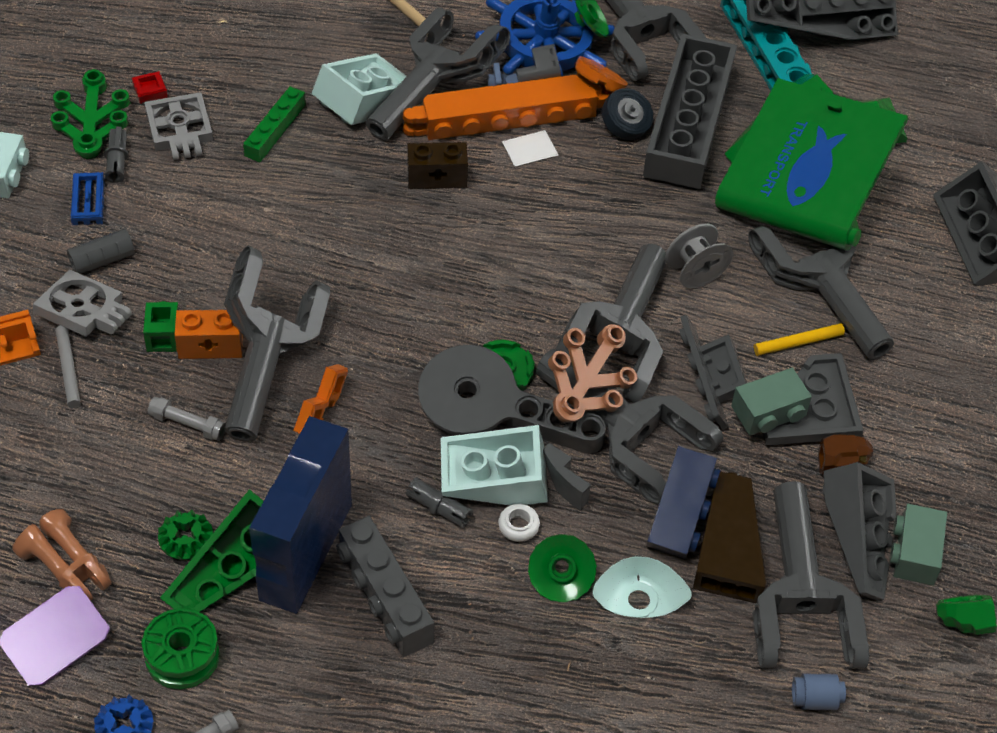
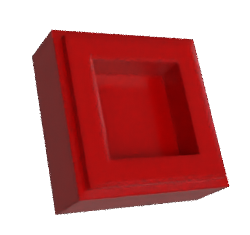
[132,71,168,104]

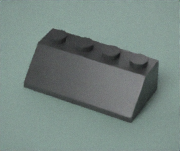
[933,161,997,286]

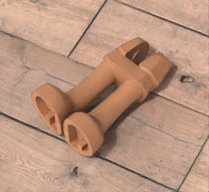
[12,509,111,601]

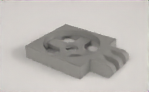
[144,92,213,161]
[33,269,132,337]

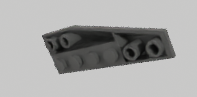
[746,0,898,40]

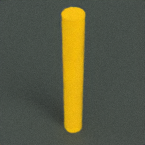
[754,323,845,356]

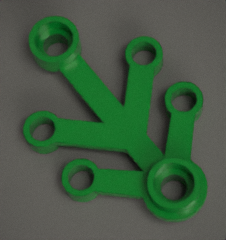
[50,69,130,159]

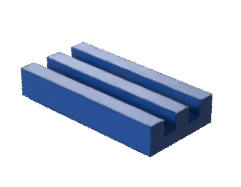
[71,172,105,225]

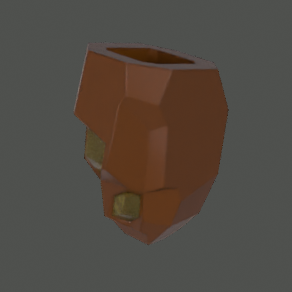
[818,434,874,475]

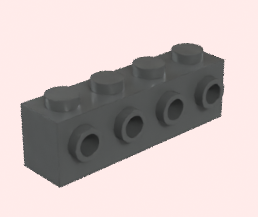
[336,515,434,658]

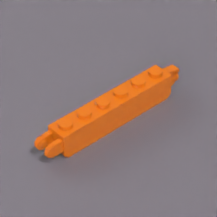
[403,74,613,140]

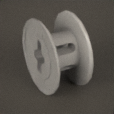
[665,223,734,289]

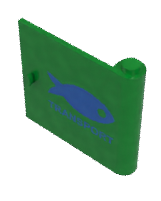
[715,78,908,251]

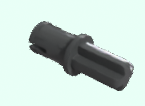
[104,126,128,182]

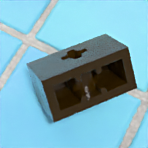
[407,142,468,189]

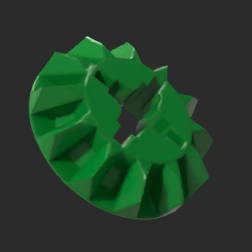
[158,509,213,560]

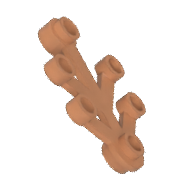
[548,324,637,422]

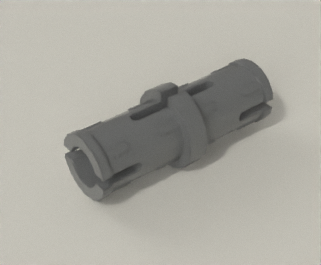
[406,477,473,528]

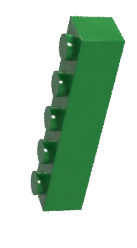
[243,86,306,163]

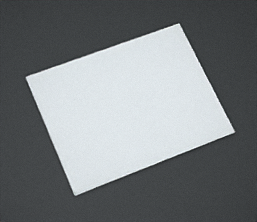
[502,130,558,167]

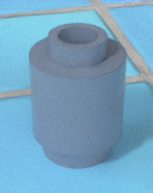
[792,674,846,710]

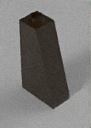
[692,471,766,604]

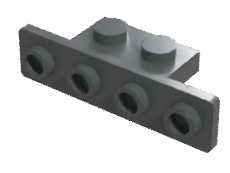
[679,314,747,430]

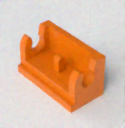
[0,309,41,366]

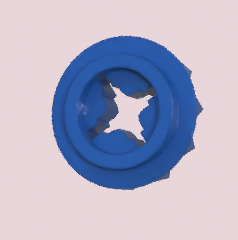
[94,695,153,733]

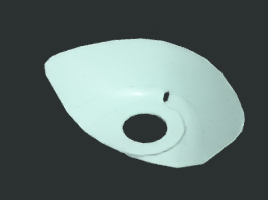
[593,556,692,618]

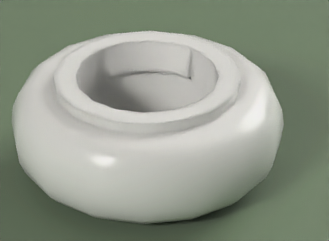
[498,504,540,542]

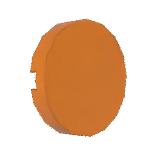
[574,56,628,92]

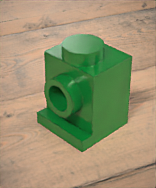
[143,301,179,352]

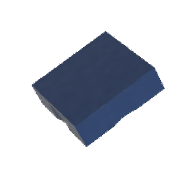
[249,416,352,614]

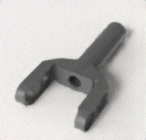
[607,0,706,81]
[366,8,510,140]
[748,226,894,360]
[553,244,666,403]
[224,245,330,441]
[536,349,724,504]
[752,481,869,669]

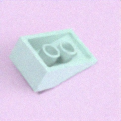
[311,53,407,125]
[441,425,548,505]

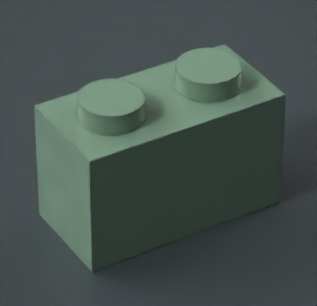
[731,367,812,436]
[889,503,947,586]

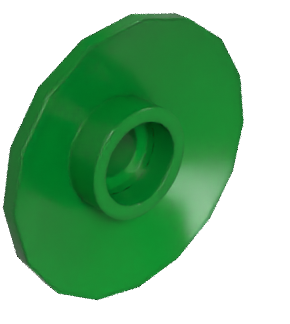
[574,0,609,38]
[528,534,597,603]

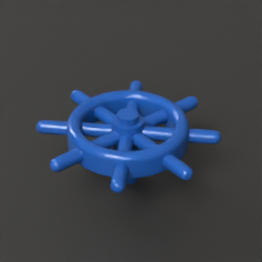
[475,0,615,76]

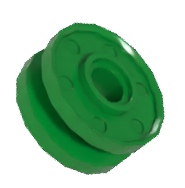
[141,608,220,690]

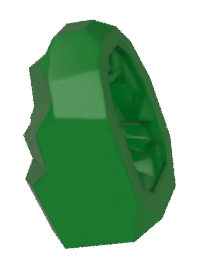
[936,595,997,635]

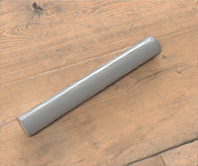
[55,325,81,408]

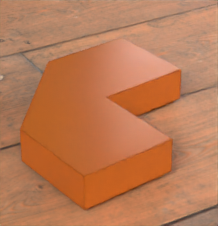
[293,364,348,433]

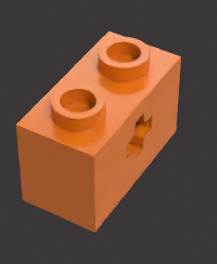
[175,310,243,359]

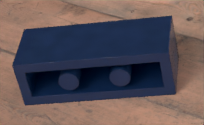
[647,446,721,560]

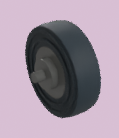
[602,88,653,140]

